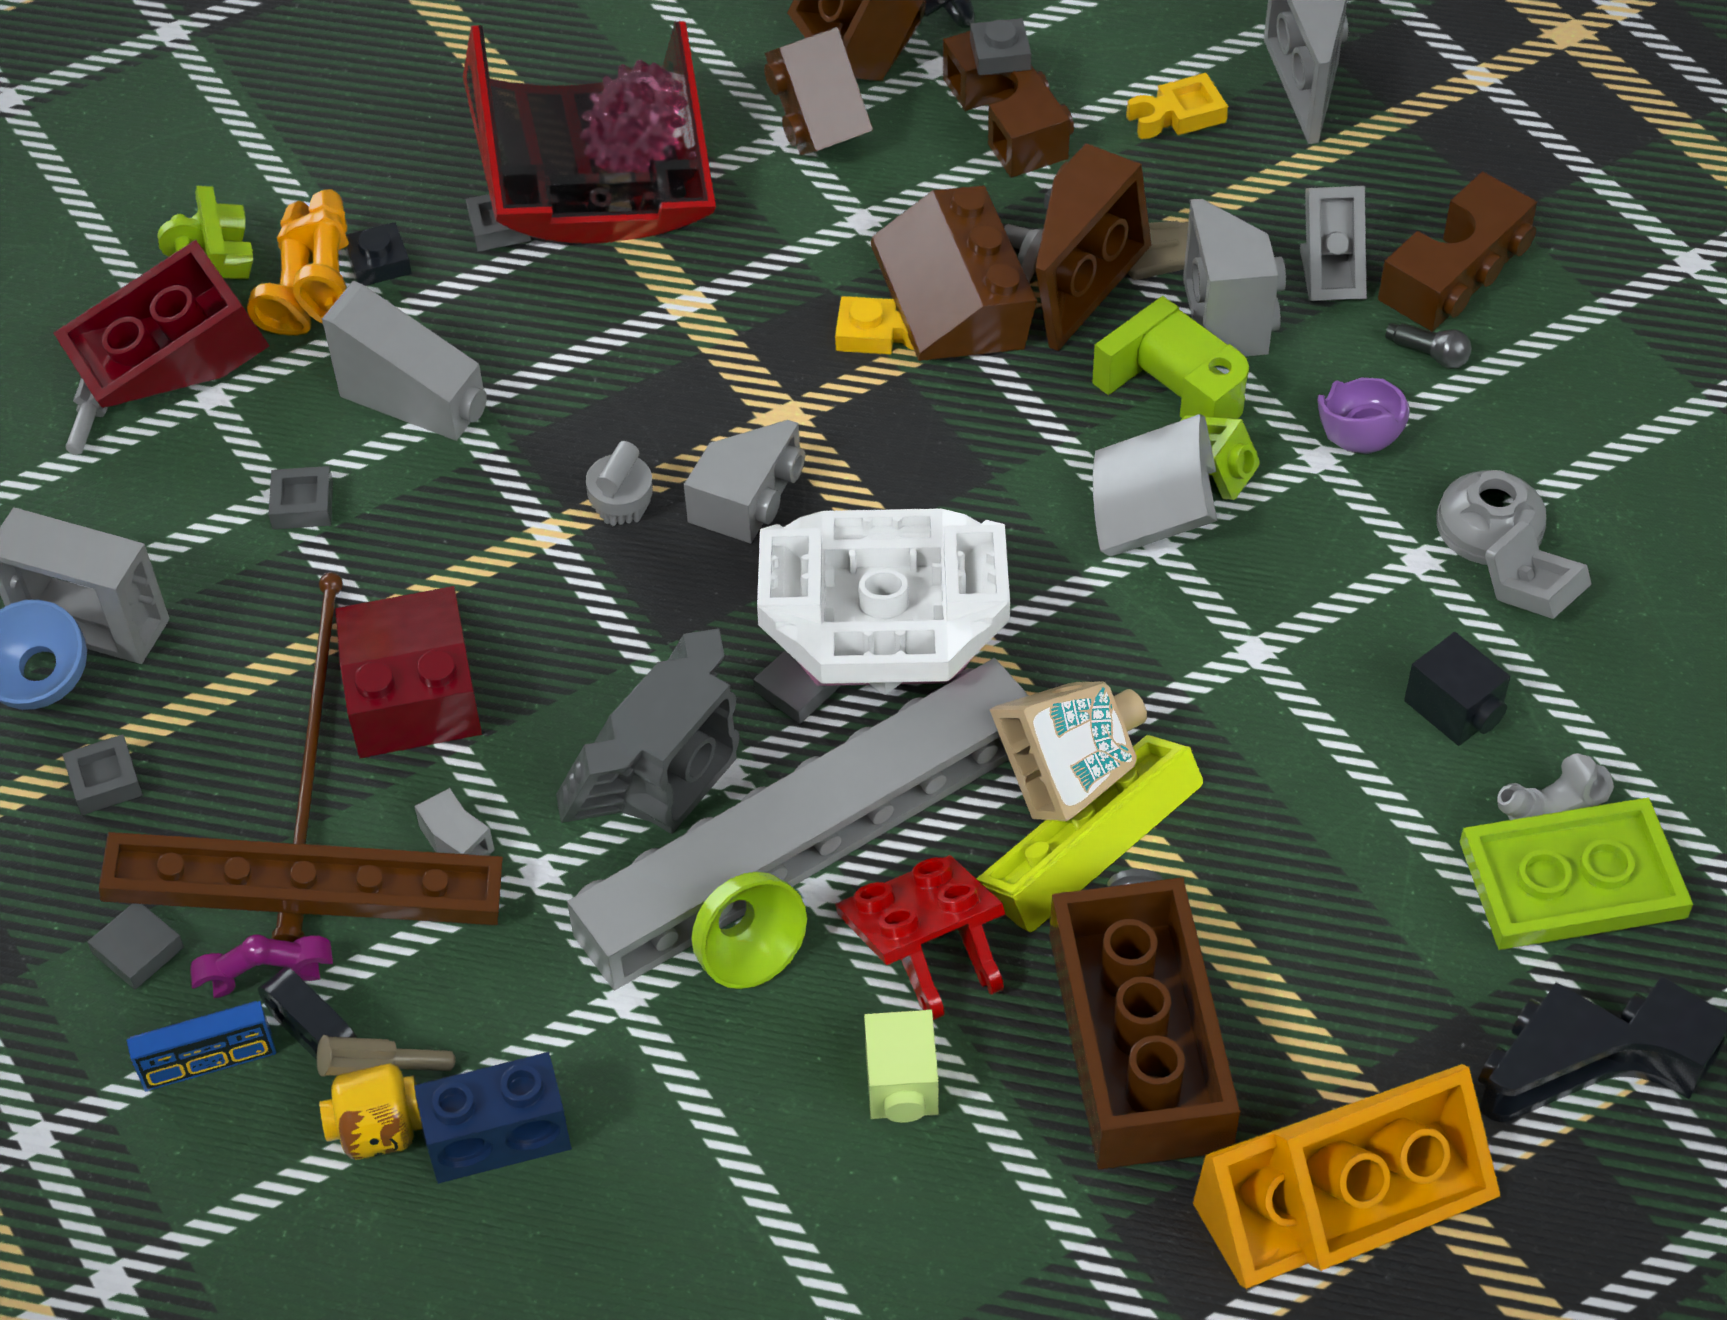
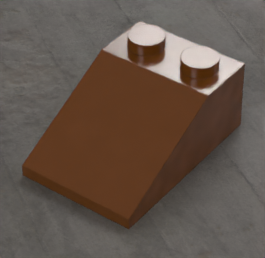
[1036,143,1152,351]

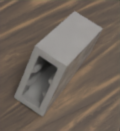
[322,281,487,441]

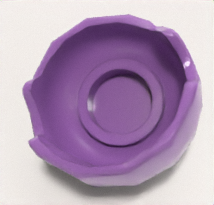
[1317,377,1410,454]

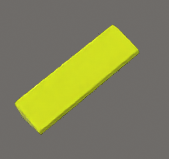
[976,735,1203,932]

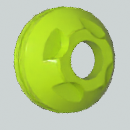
[692,872,807,989]

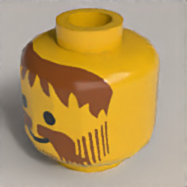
[319,1063,423,1160]

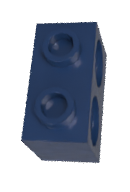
[414,1052,572,1184]

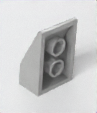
[1264,0,1352,144]

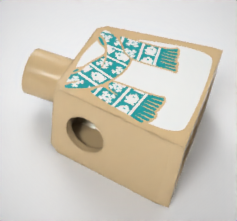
[989,682,1147,821]

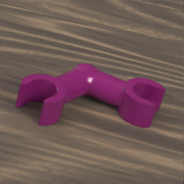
[190,934,333,998]

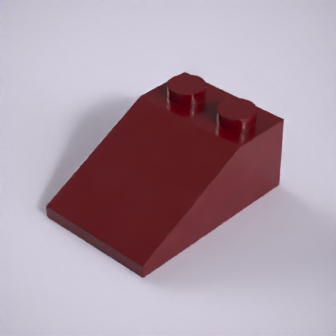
[53,239,270,408]
[335,586,482,759]

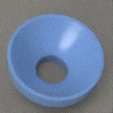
[0,599,87,710]

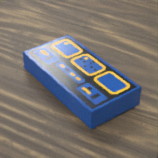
[127,1001,277,1092]

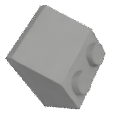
[1183,199,1286,356]

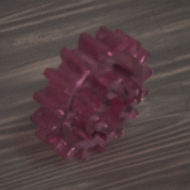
[580,60,688,179]

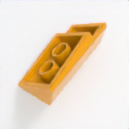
[1193,1064,1501,1289]

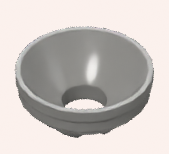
[1436,470,1546,565]

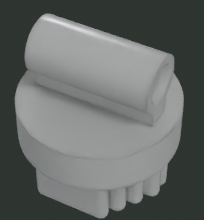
[586,441,653,526]

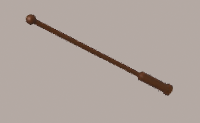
[271,572,343,942]

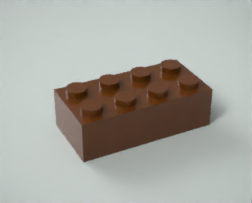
[1049,877,1240,1170]

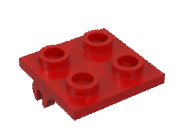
[835,855,1005,1020]

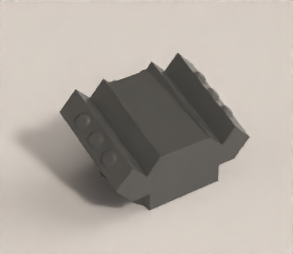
[556,628,740,834]

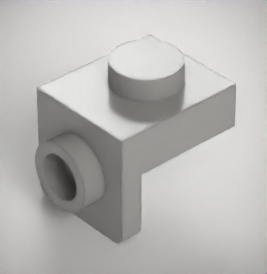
[1485,521,1592,619]

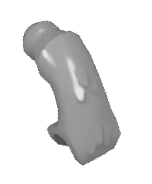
[1497,753,1614,820]

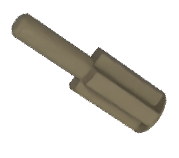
[316,1035,456,1076]

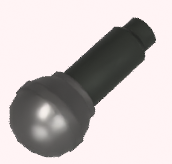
[1385,323,1472,369]

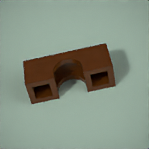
[943,31,1074,178]
[1378,171,1537,332]

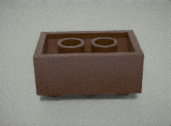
[870,185,1037,361]

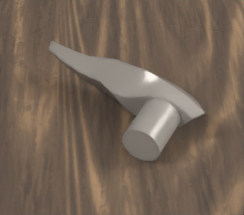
[1004,224,1043,282]

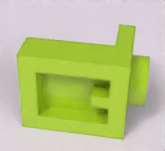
[1180,415,1260,500]

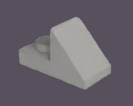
[1300,186,1366,301]

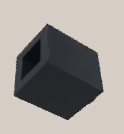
[1404,632,1511,746]

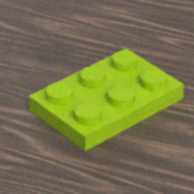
[1460,797,1693,950]

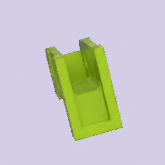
[1092,296,1249,419]

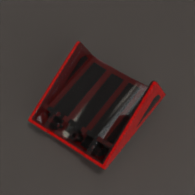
[463,21,716,243]

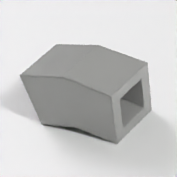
[414,788,494,856]

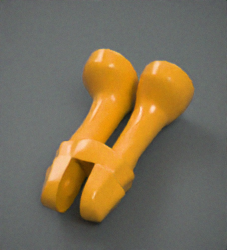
[247,189,348,335]

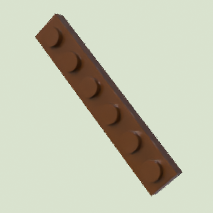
[99,832,503,925]

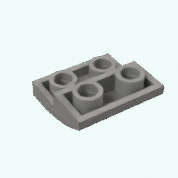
[1093,414,1217,557]

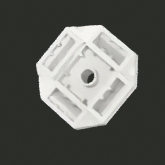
[757,509,1010,695]

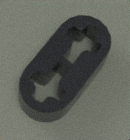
[258,967,357,1076]

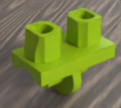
[157,186,253,280]

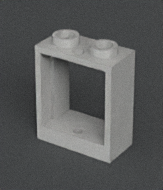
[0,507,170,664]

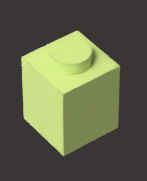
[864,1010,938,1123]

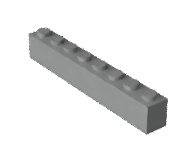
[567,657,1029,991]

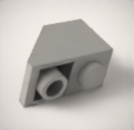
[684,420,805,544]

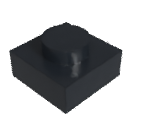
[345,222,412,286]

